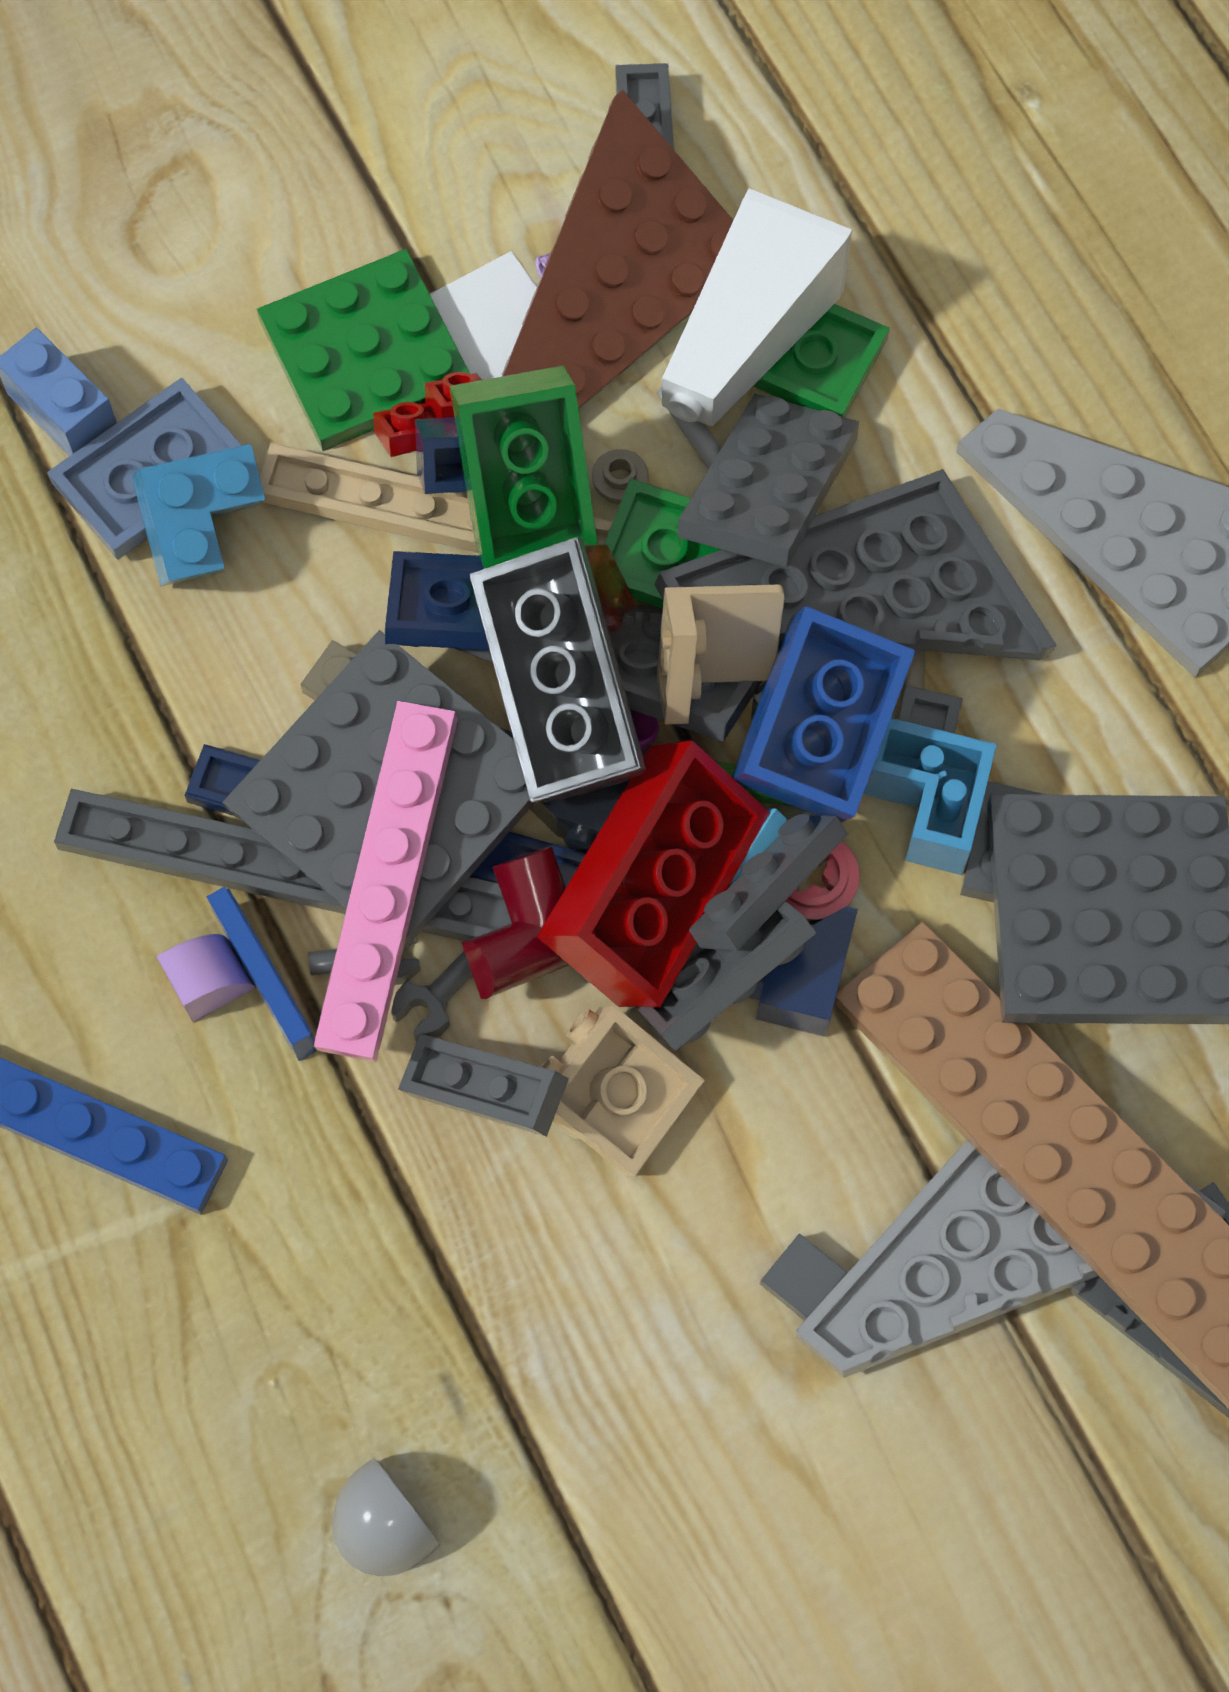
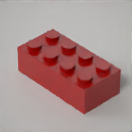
[537,740,770,1007]

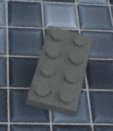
[677,394,859,567]

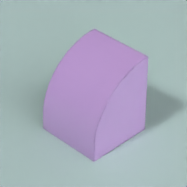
[156,934,255,1022]

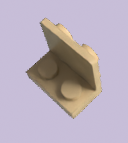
[657,585,785,724]

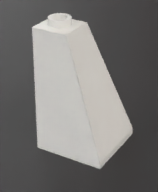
[662,188,852,427]

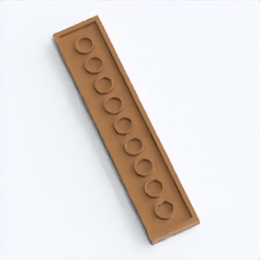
[834,921,1229,1409]

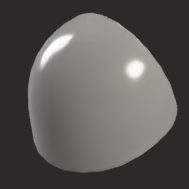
[332,1458,440,1576]

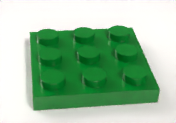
[257,249,470,451]

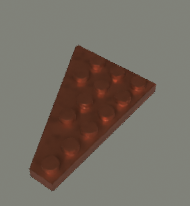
[502,90,734,409]

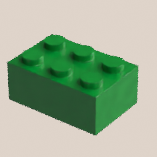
[450,365,599,569]

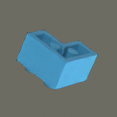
[132,444,265,587]
[863,718,997,875]

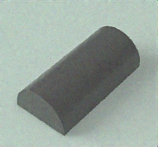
[469,537,647,803]

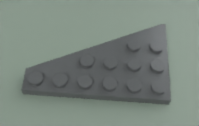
[654,469,1057,660]

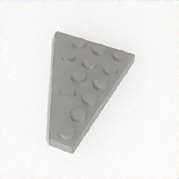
[956,409,1229,678]
[796,1140,1226,1378]

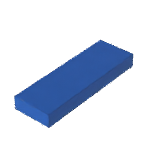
[206,886,317,1061]

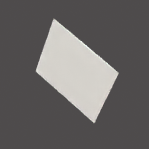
[430,251,536,380]

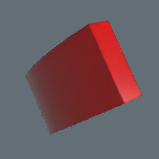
[373,372,482,457]

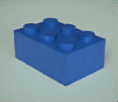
[732,606,916,823]

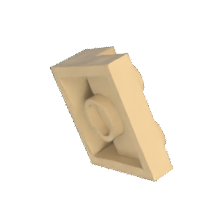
[540,1005,705,1177]

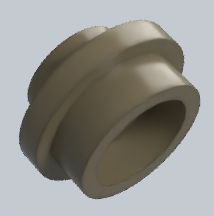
[592,449,648,504]

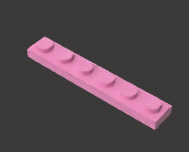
[314,701,458,1062]

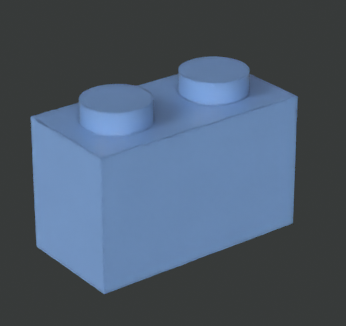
[0,327,117,456]

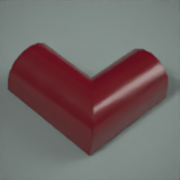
[462,846,570,999]

